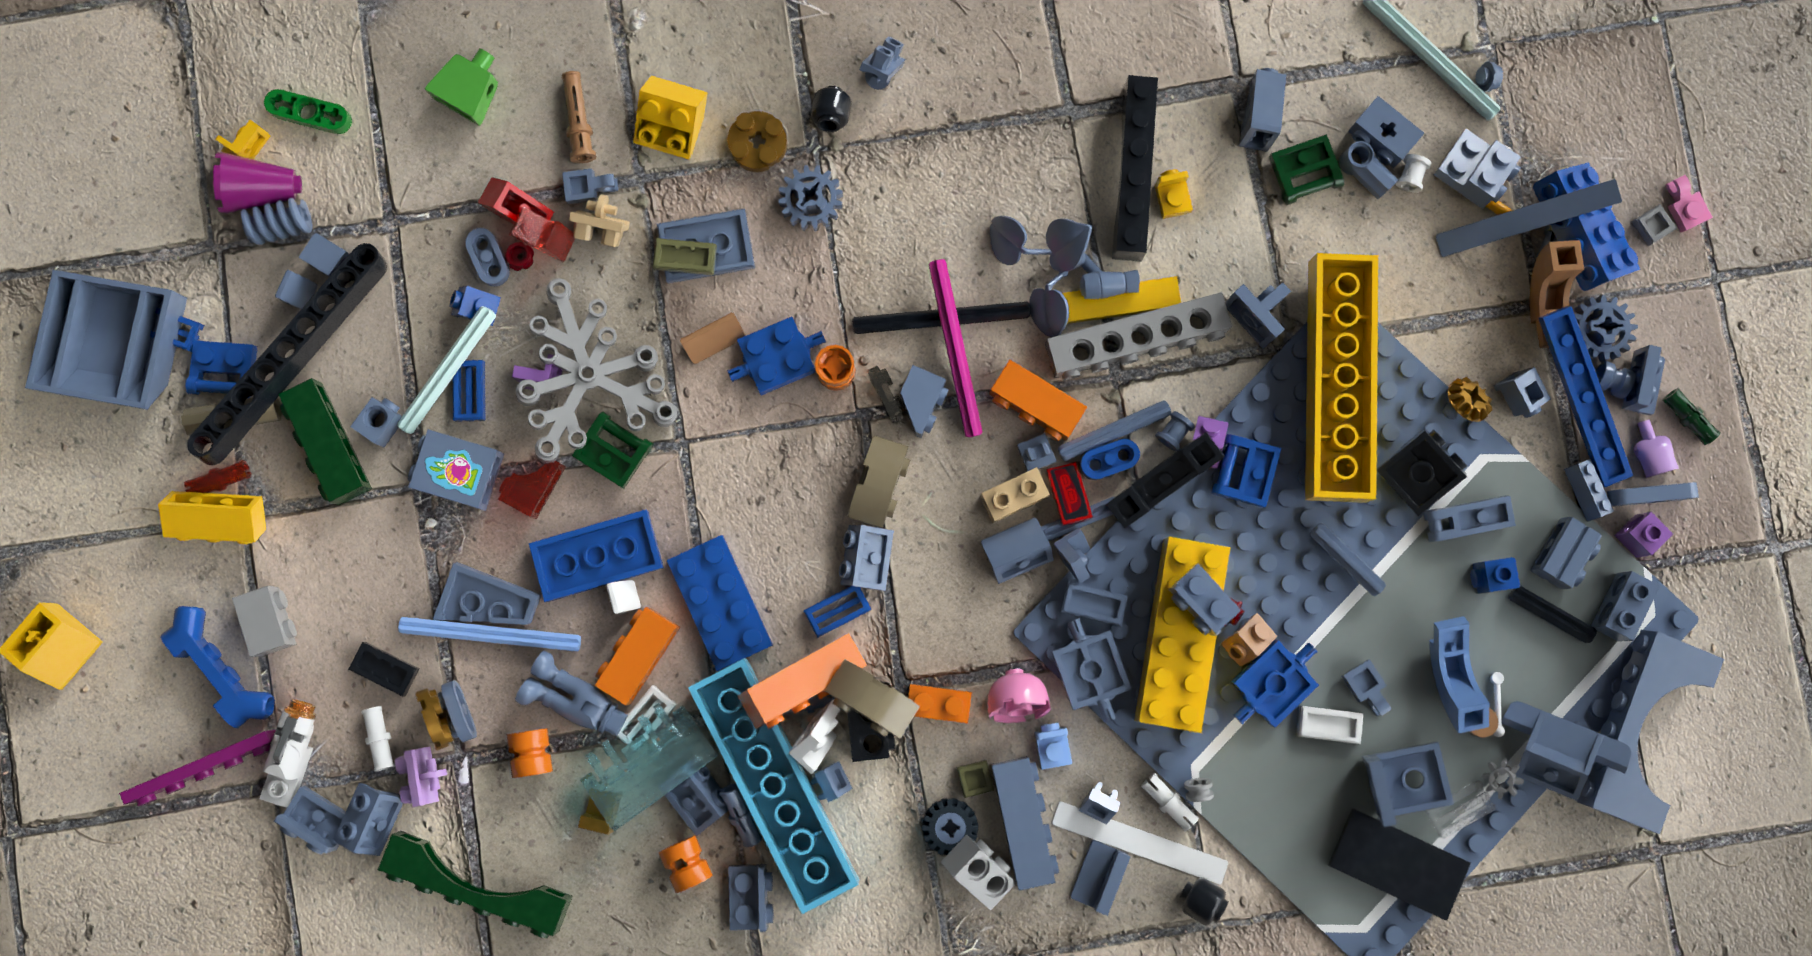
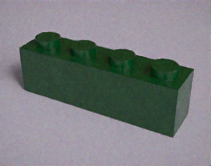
[278,378,372,505]

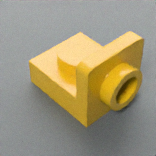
[215,120,271,159]
[1154,169,1193,219]

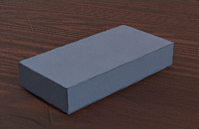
[1060,582,1128,626]

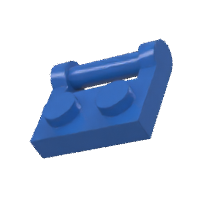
[185,340,258,398]
[1211,434,1282,508]

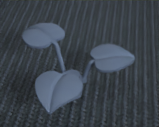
[990,216,1092,338]

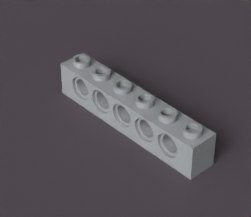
[1045,292,1232,381]

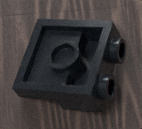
[1377,428,1467,516]

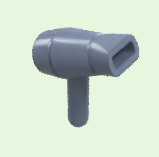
[1080,253,1140,299]

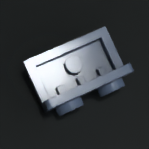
[274,786,346,854]

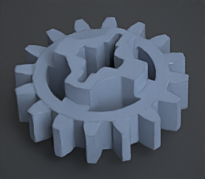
[778,165,843,231]
[1574,295,1638,362]

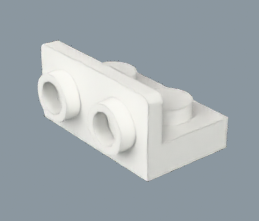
[789,699,841,773]

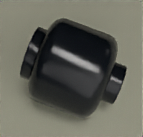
[811,86,851,132]
[1179,877,1229,926]

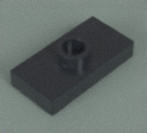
[348,642,420,697]

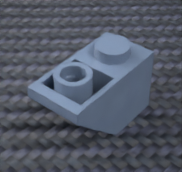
[900,365,949,438]

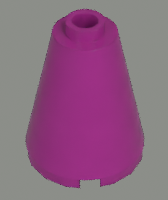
[213,152,302,213]

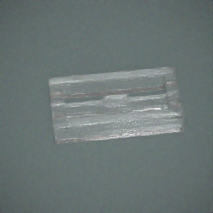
[1424,780,1497,839]

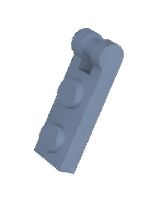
[1423,495,1516,542]

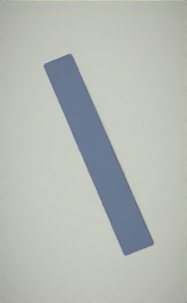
[1436,179,1622,257]

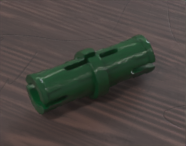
[1662,388,1721,445]

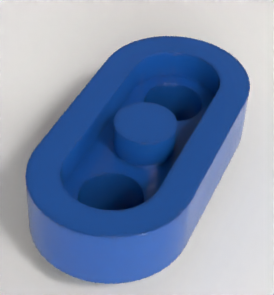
[1080,439,1140,480]

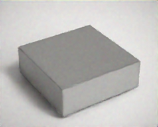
[1632,204,1677,246]

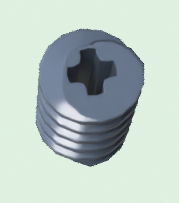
[241,197,313,245]

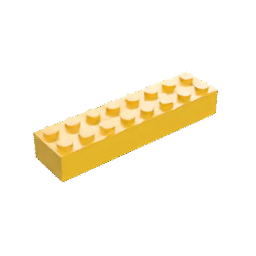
[1305,253,1378,503]

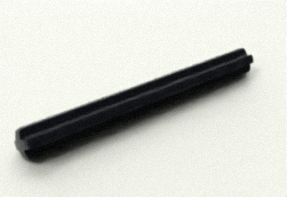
[852,301,1030,334]

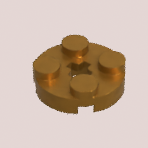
[727,111,787,172]
[415,688,453,751]

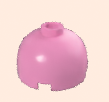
[987,669,1051,723]

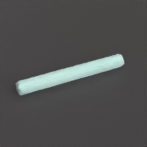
[397,306,496,434]

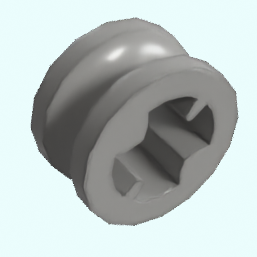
[1184,778,1214,802]

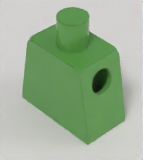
[425,48,498,126]

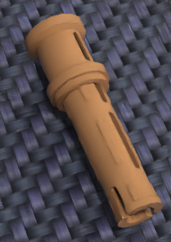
[562,71,597,163]

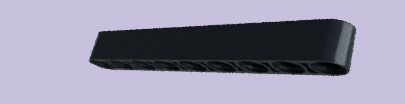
[187,243,387,465]

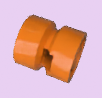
[815,345,856,391]
[507,728,553,778]
[658,835,713,893]

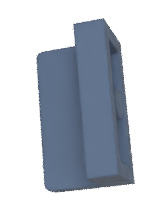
[981,518,1054,584]
[1070,840,1130,916]

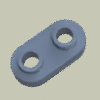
[465,228,510,287]
[438,680,477,742]

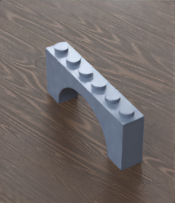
[1577,629,1724,834]

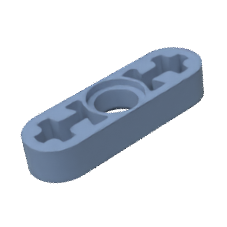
[1607,482,1699,507]

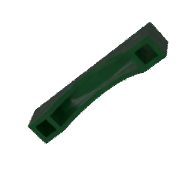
[378,831,573,938]

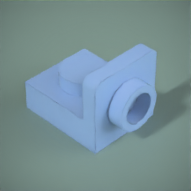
[1034,722,1072,770]

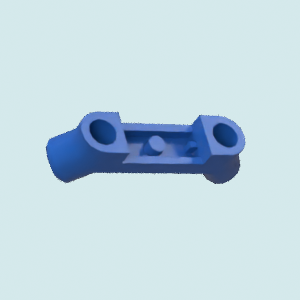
[161,606,275,729]

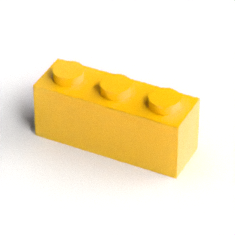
[158,491,266,544]

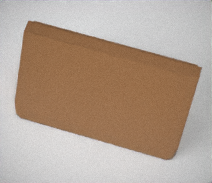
[680,312,745,364]

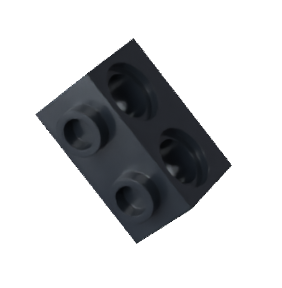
[847,709,895,762]

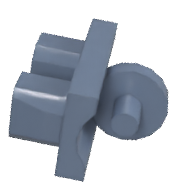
[859,37,906,90]

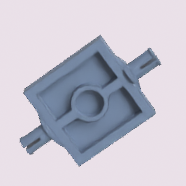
[1051,618,1132,722]

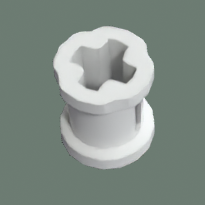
[1396,154,1431,193]

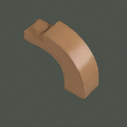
[1530,240,1584,349]

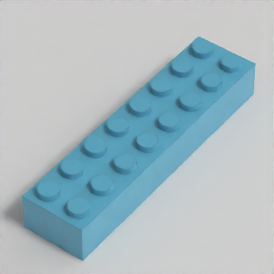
[688,658,859,914]

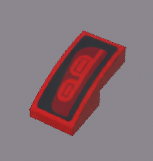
[1046,462,1093,526]

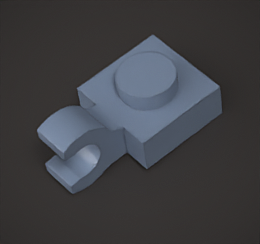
[562,168,619,204]
[1341,659,1392,716]

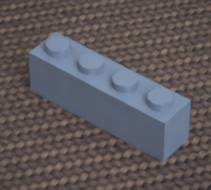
[991,756,1059,891]

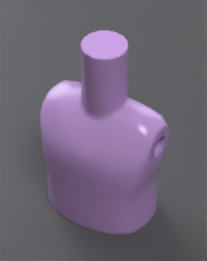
[1634,419,1679,478]

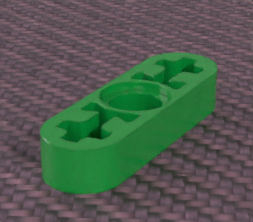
[264,89,352,134]

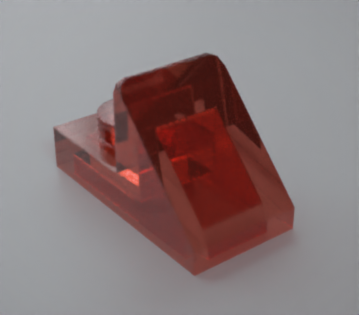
[509,207,575,262]

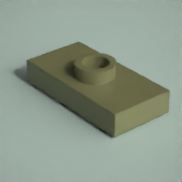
[653,238,717,275]

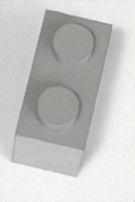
[232,586,297,657]

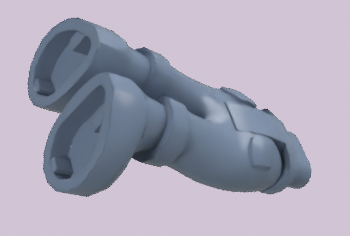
[515,651,628,736]

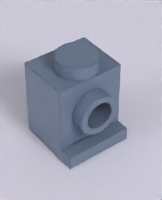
[1494,367,1551,418]

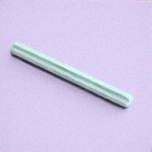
[1363,0,1501,120]

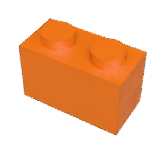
[908,684,972,723]

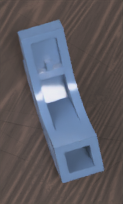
[1429,616,1489,733]

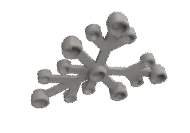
[516,278,677,463]

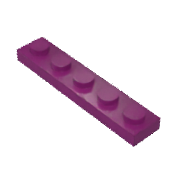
[119,730,275,807]

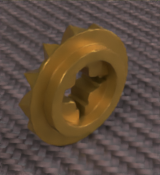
[1448,377,1493,422]

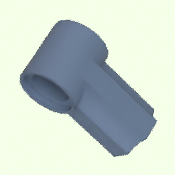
[1339,141,1398,200]

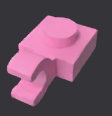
[1666,175,1713,233]

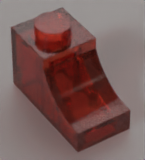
[498,461,566,519]

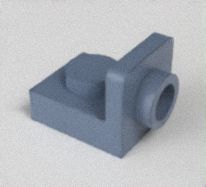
[1054,528,1090,583]

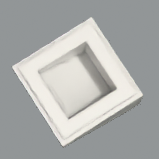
[606,580,641,614]

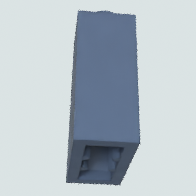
[1239,68,1286,152]

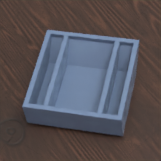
[25,270,187,410]

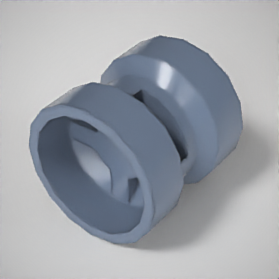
[1595,360,1636,399]

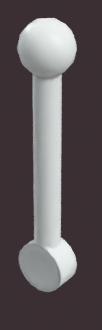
[1490,672,1505,737]

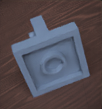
[1225,283,1291,349]

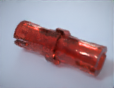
[184,460,252,493]

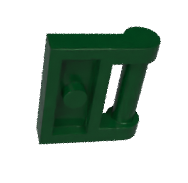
[1269,134,1344,205]
[572,411,654,489]

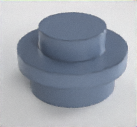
[1475,61,1503,92]

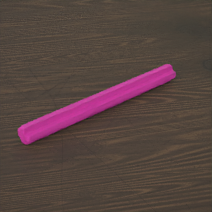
[929,259,982,437]

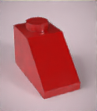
[477,177,554,237]

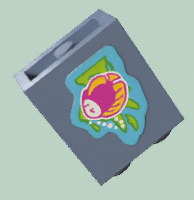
[408,429,504,511]

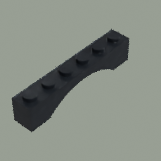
[1112,75,1158,261]

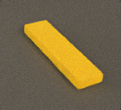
[1062,276,1181,324]

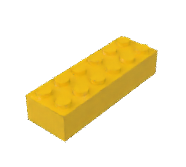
[1134,536,1230,733]

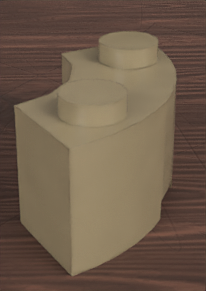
[848,436,911,528]
[825,659,920,739]

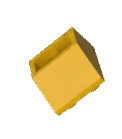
[633,75,708,160]
[0,602,103,690]

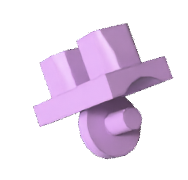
[395,747,447,807]

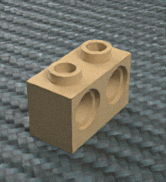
[980,467,1050,523]

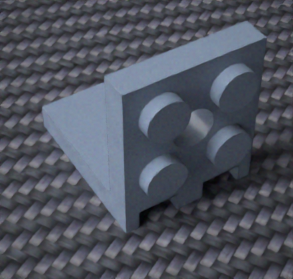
[1362,742,1454,827]

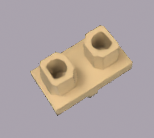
[569,194,630,247]

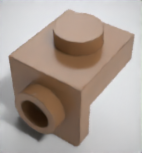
[1221,613,1278,666]

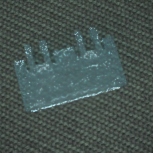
[580,703,718,832]

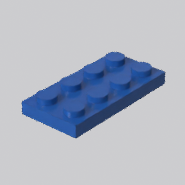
[529,509,664,602]
[667,535,773,671]

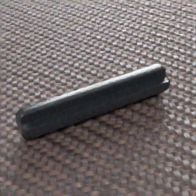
[1509,586,1597,643]

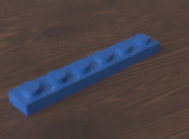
[1538,306,1633,487]

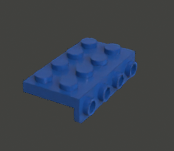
[1533,162,1640,291]

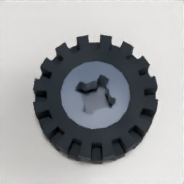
[922,798,979,856]

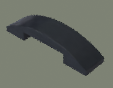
[1106,431,1225,529]

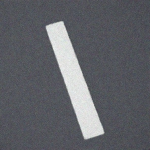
[1052,801,1228,885]

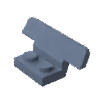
[1502,701,1632,801]

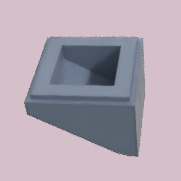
[275,270,317,309]

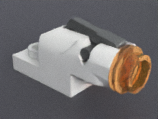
[259,699,316,808]

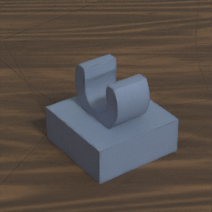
[1017,434,1057,472]
[810,761,853,802]
[1079,782,1121,825]

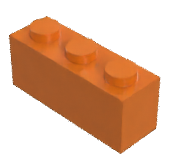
[989,360,1087,442]
[595,607,681,706]

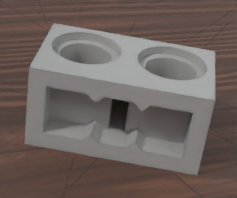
[941,835,1016,910]

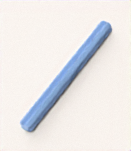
[398,617,581,651]

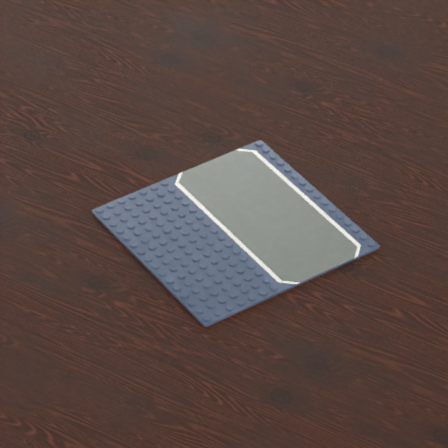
[1014,322,1699,956]

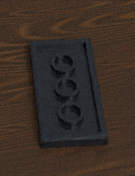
[1328,808,1471,921]

